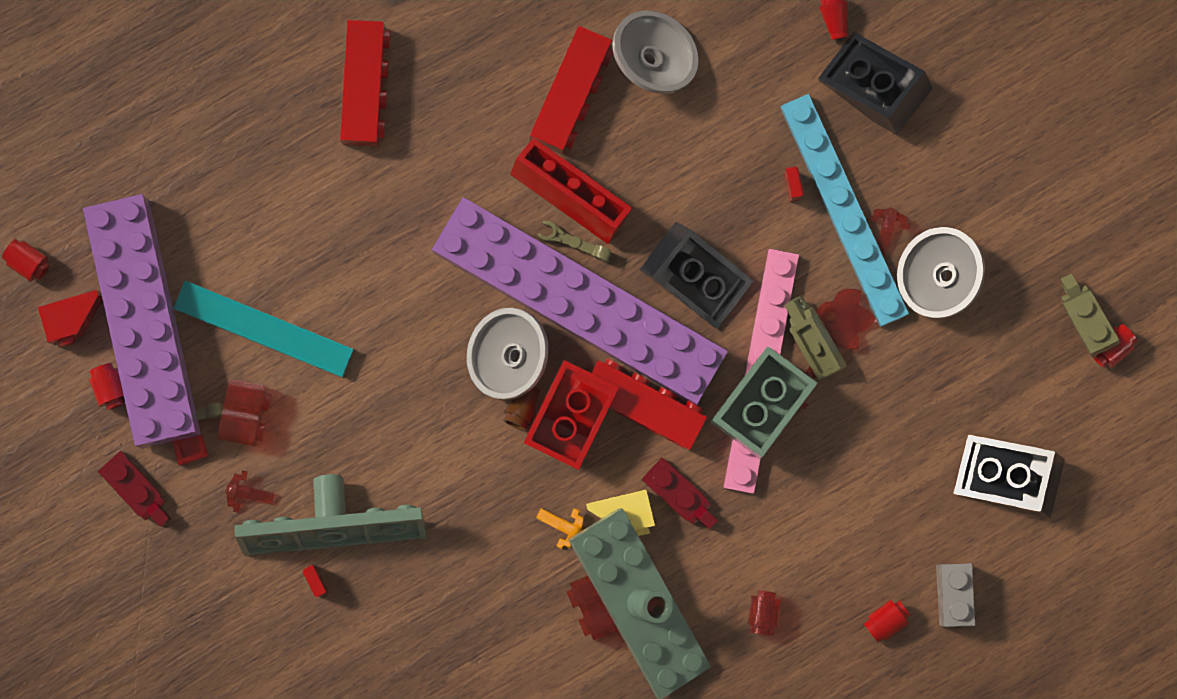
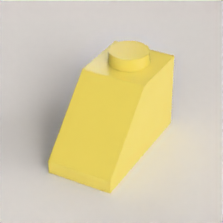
[586,490,655,536]

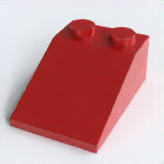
[523,360,619,470]

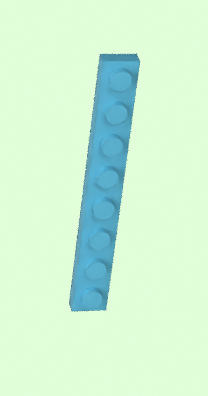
[780,94,909,327]

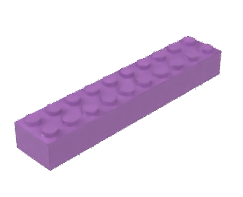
[432,197,728,405]

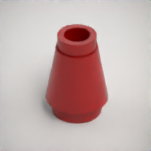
[818,0,849,40]

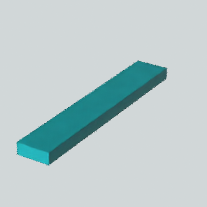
[173,281,354,378]

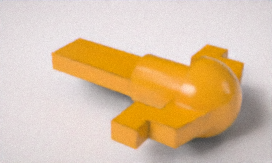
[536,508,584,549]

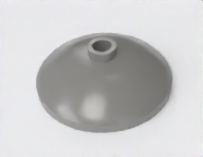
[612,10,698,94]
[897,227,985,319]
[467,308,548,400]

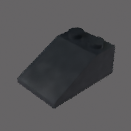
[818,32,932,135]
[639,222,754,329]
[954,435,1065,518]

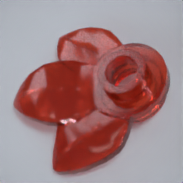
[816,289,877,350]

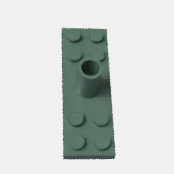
[235,474,427,556]
[568,508,711,699]

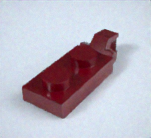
[97,451,172,527]
[641,457,718,530]

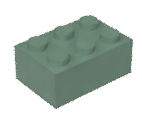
[711,346,817,459]

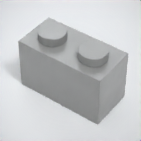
[936,563,975,627]

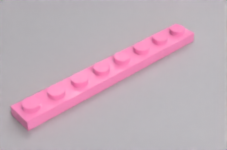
[723,249,799,494]

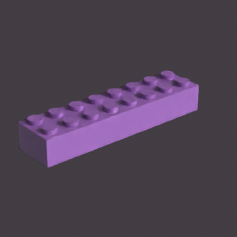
[83,194,201,449]

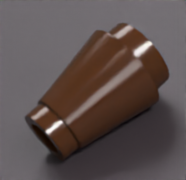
[503,386,540,431]

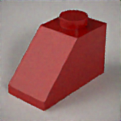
[38,290,103,348]

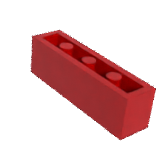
[340,20,391,147]
[530,25,614,154]
[510,137,632,244]
[592,359,707,451]

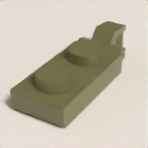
[1061,274,1120,357]
[784,295,847,381]

